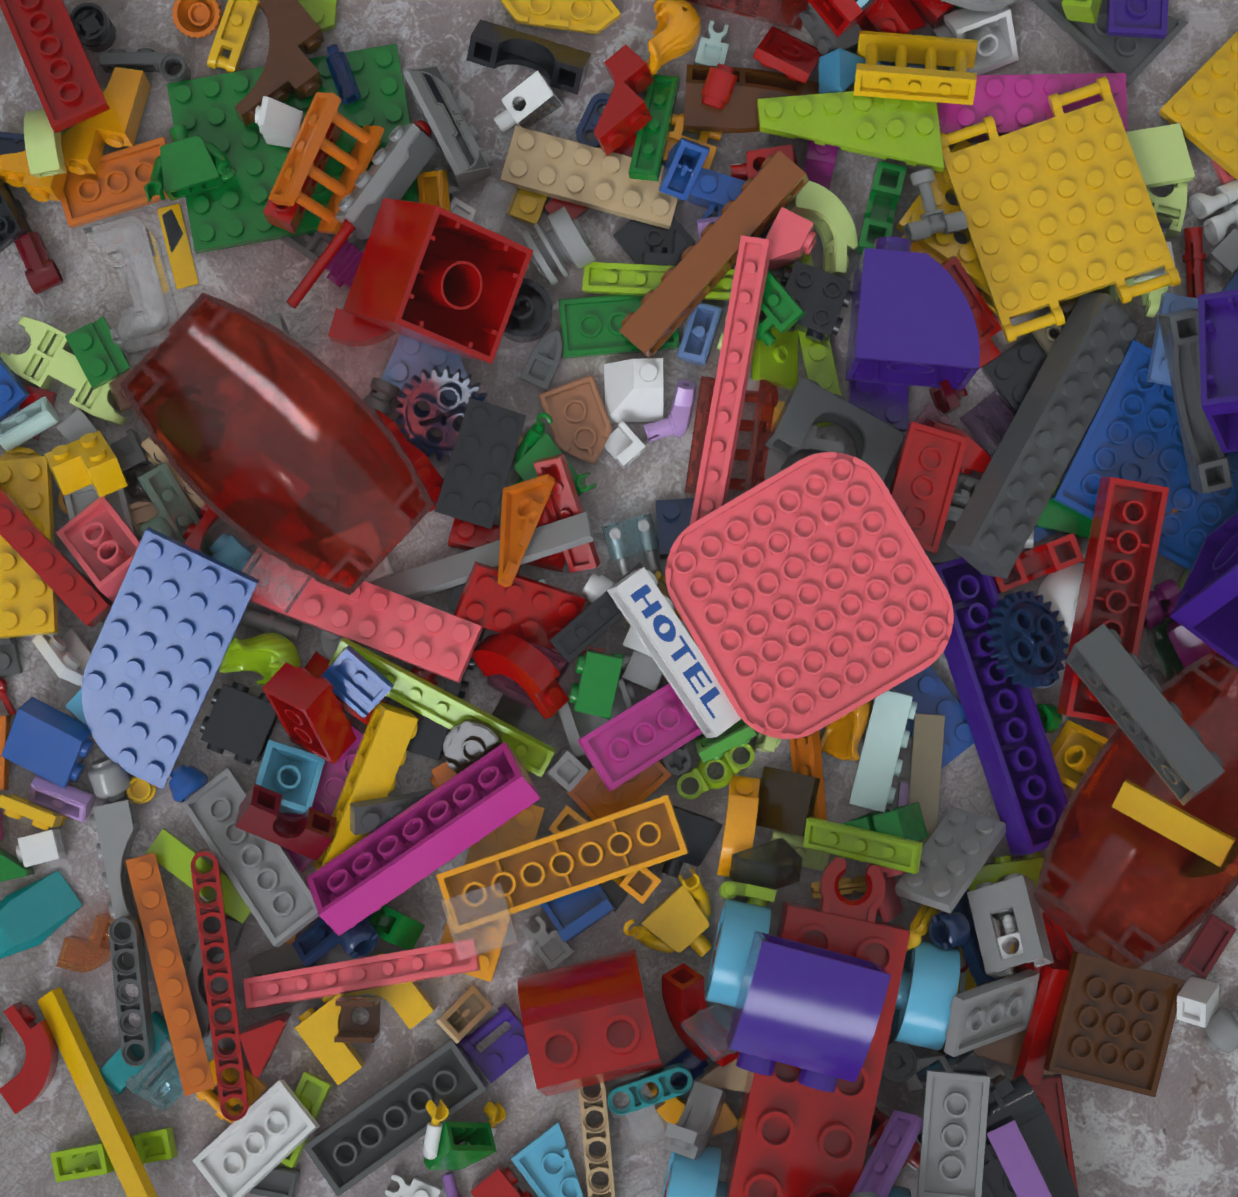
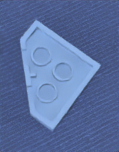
[381,335,471,417]

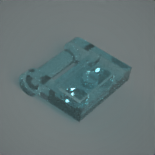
[125,1037,184,1112]

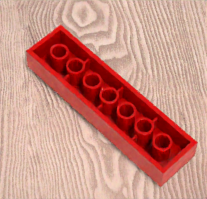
[1057,477,1169,725]

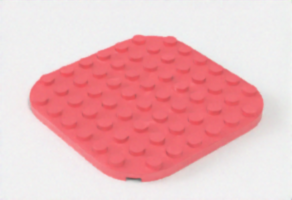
[665,452,954,739]

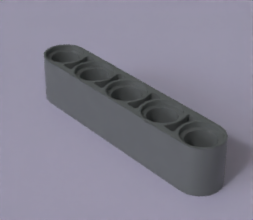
[108,914,155,1067]

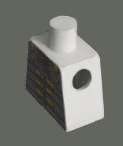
[493,71,563,133]

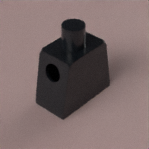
[661,805,722,878]

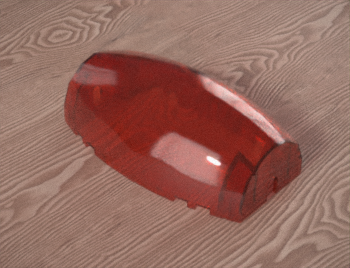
[120,292,435,595]
[1034,650,1238,970]

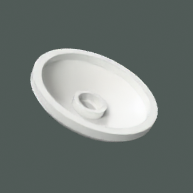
[1035,563,1084,650]

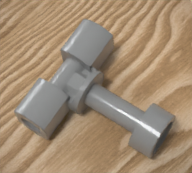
[903,169,967,242]

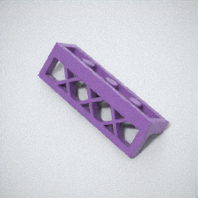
[852,1110,923,1197]

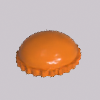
[171,0,222,39]

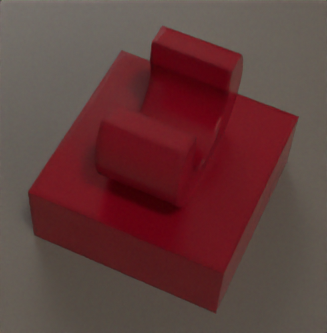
[929,380,968,417]

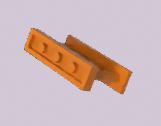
[268,92,385,234]

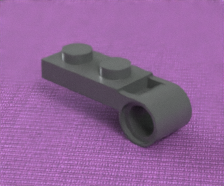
[99,48,191,83]

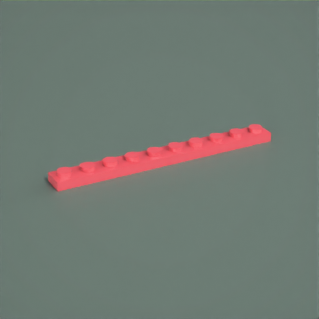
[690,235,773,525]

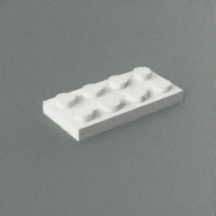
[192,1080,320,1197]

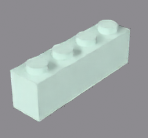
[849,688,917,812]

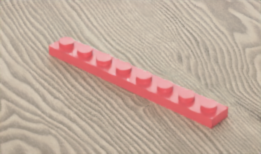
[243,939,481,1010]

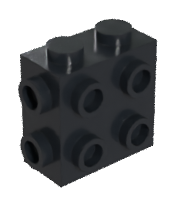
[781,260,853,343]
[199,681,278,765]

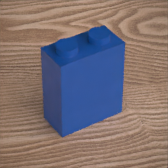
[1,697,94,788]

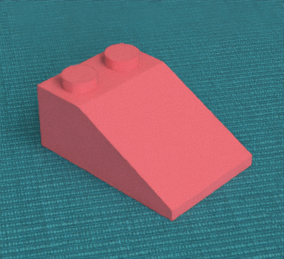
[56,496,141,603]

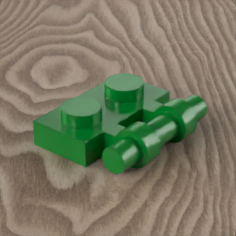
[756,269,806,347]

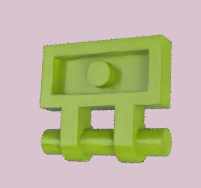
[719,881,777,907]

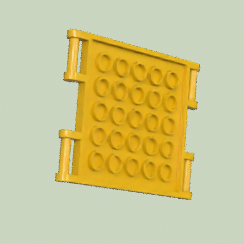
[940,76,1181,343]

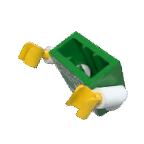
[422,1099,506,1171]

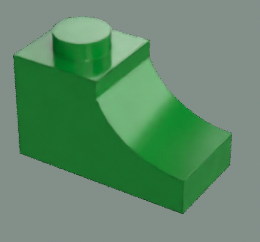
[370,904,425,950]

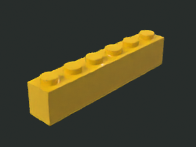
[312,702,418,870]

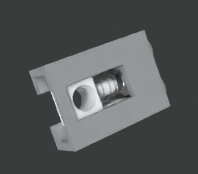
[967,873,1054,979]

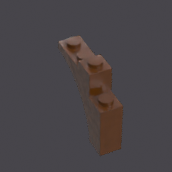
[234,0,325,127]

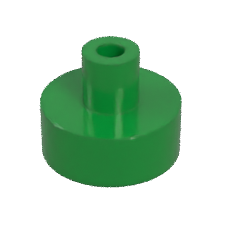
[1036,704,1062,733]

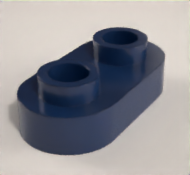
[576,93,610,148]

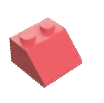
[765,207,817,271]

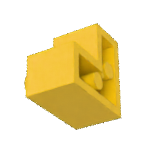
[44,430,128,498]

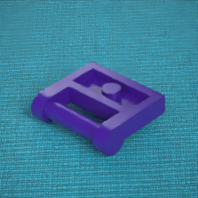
[459,1003,529,1083]

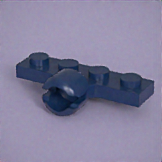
[928,888,1004,987]
[291,912,379,967]

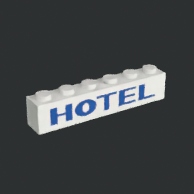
[607,567,741,739]

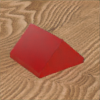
[239,1012,291,1079]

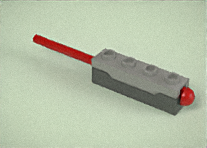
[286,120,439,309]

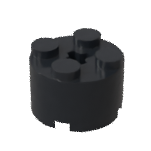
[503,278,553,343]

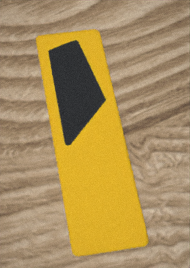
[157,204,199,289]

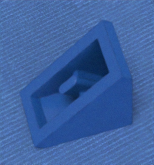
[659,138,710,201]

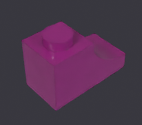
[803,140,838,190]

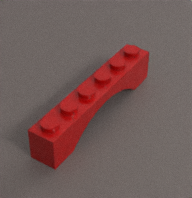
[0,484,113,627]

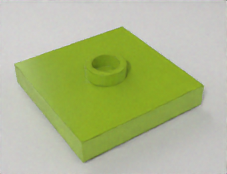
[751,320,798,390]

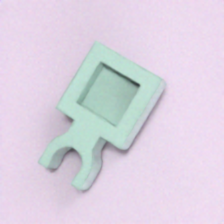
[694,20,729,66]

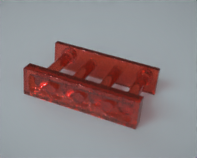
[685,376,779,496]

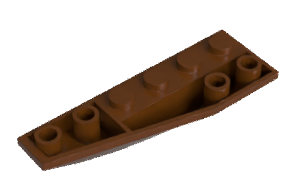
[683,64,819,133]

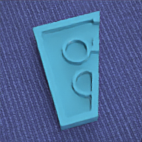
[511,1121,584,1197]

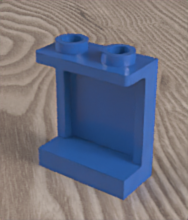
[541,884,616,943]

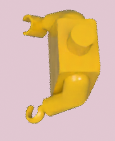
[623,867,713,958]

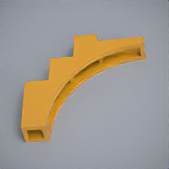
[0,67,151,202]

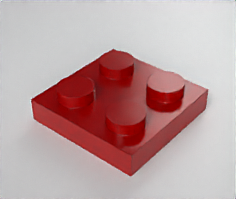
[753,26,822,84]

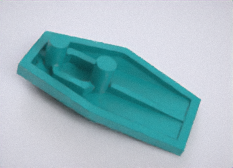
[0,870,83,959]

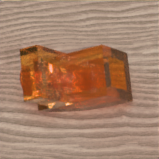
[56,913,114,973]

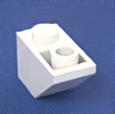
[255,96,305,148]

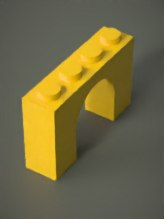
[295,951,436,1086]

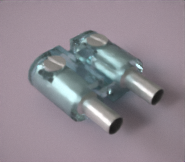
[601,513,660,577]

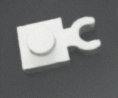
[385,1173,442,1197]

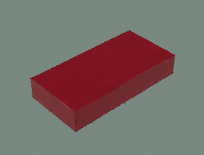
[1178,912,1237,979]

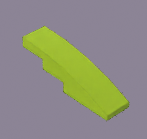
[146,828,251,924]
[50,1126,178,1183]

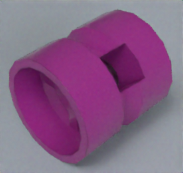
[1143,579,1181,630]

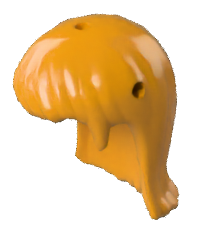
[646,0,701,76]
[820,700,872,761]

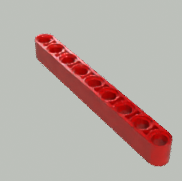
[190,849,249,1121]

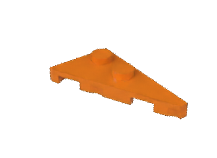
[498,474,555,587]

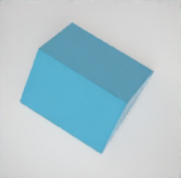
[255,740,325,814]

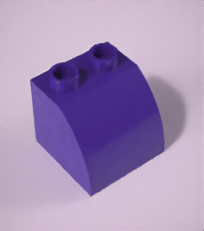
[845,237,980,390]
[727,931,891,1093]

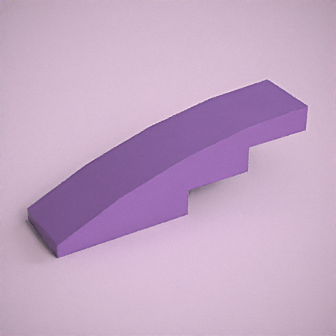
[986,1120,1052,1197]

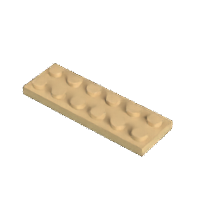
[500,126,678,230]

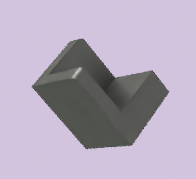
[110,429,152,476]

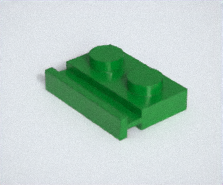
[65,316,131,390]

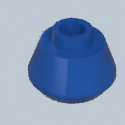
[169,764,208,803]

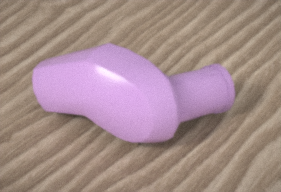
[643,380,696,443]

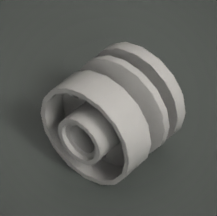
[521,206,596,285]

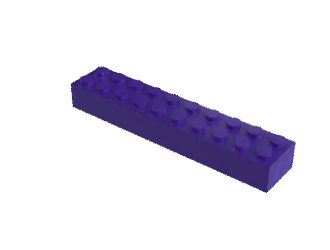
[934,557,1080,856]

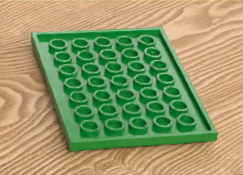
[167,44,419,254]

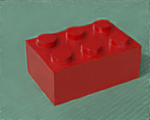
[262,662,357,764]

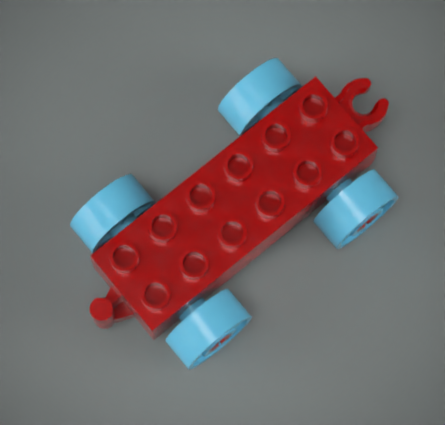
[662,857,961,1197]

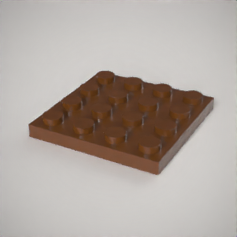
[1043,951,1185,1097]

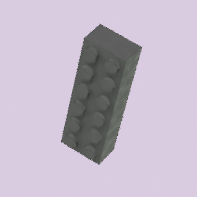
[1066,623,1225,806]
[303,1038,489,1197]

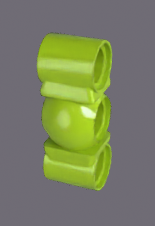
[676,744,755,799]

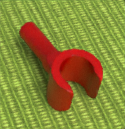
[0,677,16,716]

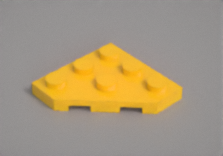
[499,0,621,34]

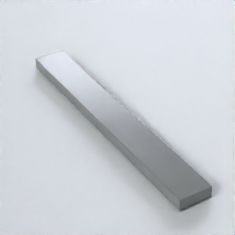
[370,512,594,600]

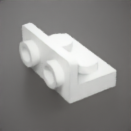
[32,629,92,687]

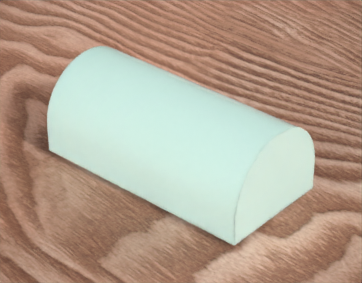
[0,396,60,452]

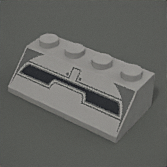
[403,65,493,191]

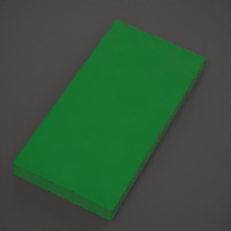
[558,294,680,359]

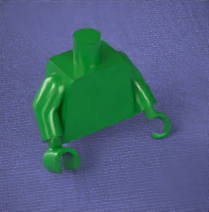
[144,125,236,202]
[511,412,597,496]

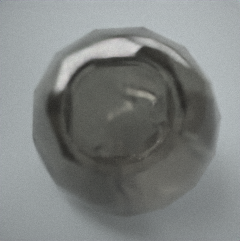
[125,465,152,502]

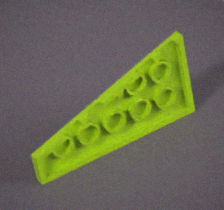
[757,91,944,173]

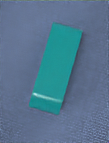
[100,1011,170,1096]
[607,1063,693,1115]

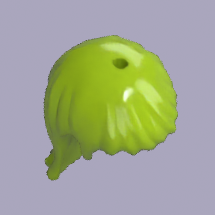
[219,633,301,686]

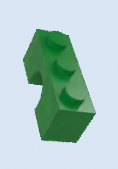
[855,161,907,255]

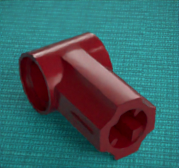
[14,231,64,295]

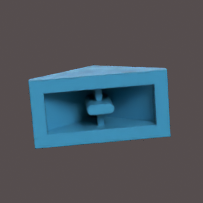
[819,48,866,94]

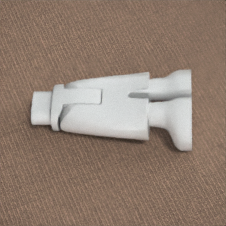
[1189,180,1238,245]

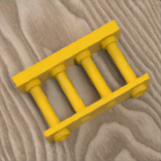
[853,30,978,105]

